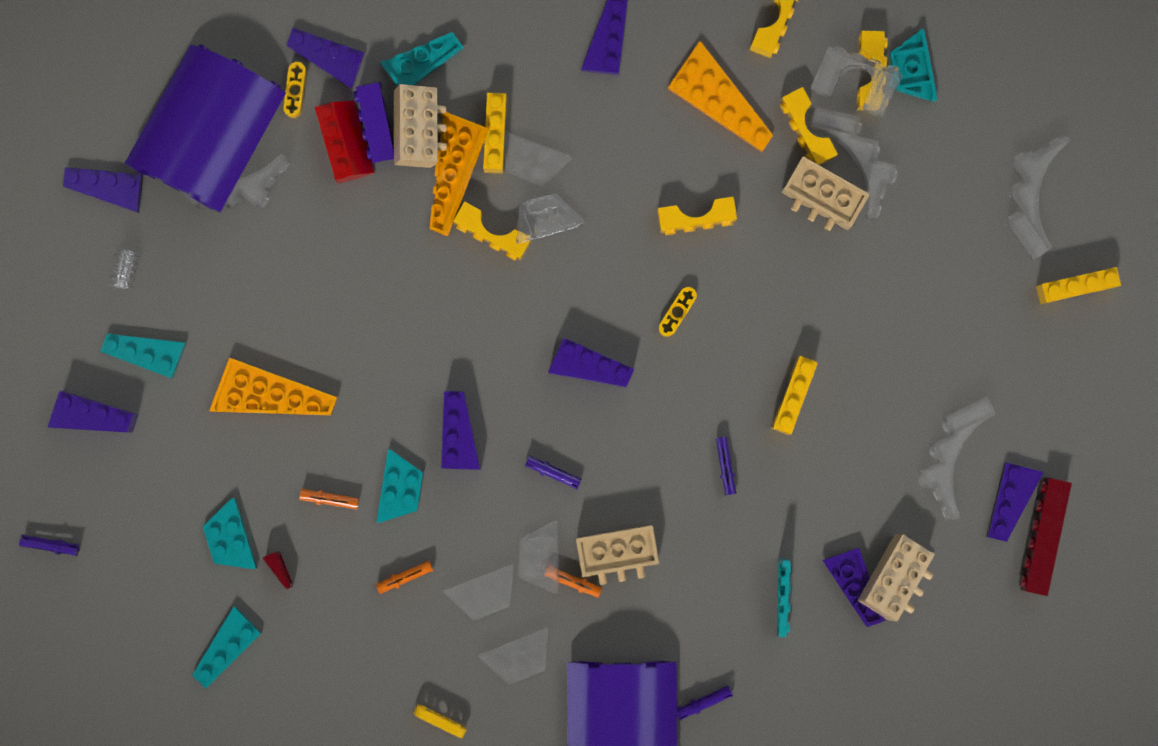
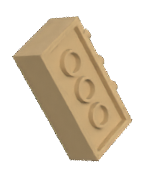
[394,84,447,168]
[781,156,870,231]
[576,525,659,585]
[857,534,935,622]

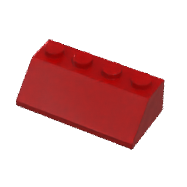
[314,100,375,184]

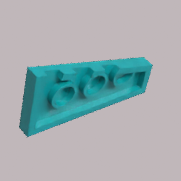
[380,32,464,86]
[100,334,187,379]
[776,558,791,637]
[192,606,262,689]

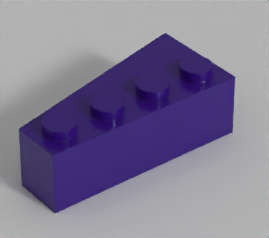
[354,81,394,163]
[548,338,634,388]
[48,391,139,433]
[441,391,481,470]

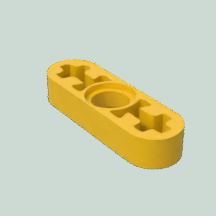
[283,62,307,118]
[659,287,697,337]
[413,704,467,738]

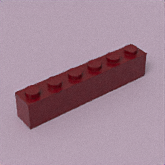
[1019,477,1072,596]

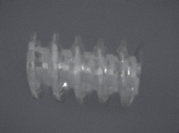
[108,248,140,290]

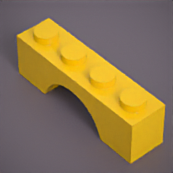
[750,0,798,58]
[857,30,888,111]
[780,87,838,165]
[483,93,507,173]
[657,196,737,235]
[453,201,532,261]
[1036,267,1121,305]
[771,356,818,435]

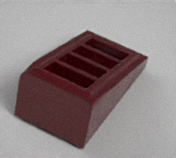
[262,551,293,589]

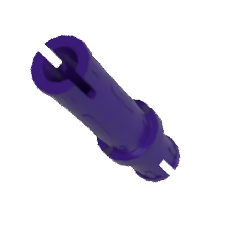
[715,437,737,495]
[525,455,582,490]
[19,534,80,556]
[677,685,733,721]

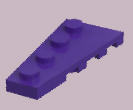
[581,0,628,75]
[286,28,365,89]
[63,167,143,213]
[986,462,1044,542]
[822,548,885,627]

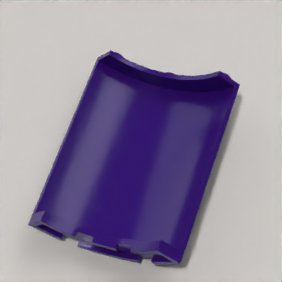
[124,44,286,213]
[567,660,677,746]

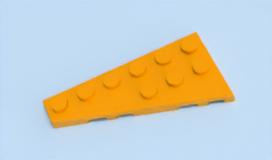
[668,41,773,152]
[429,112,489,236]
[209,358,338,415]

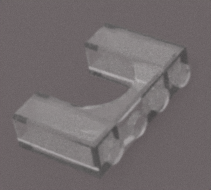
[810,46,902,119]

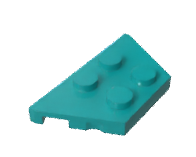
[889,29,938,102]
[376,449,424,523]
[203,498,257,569]

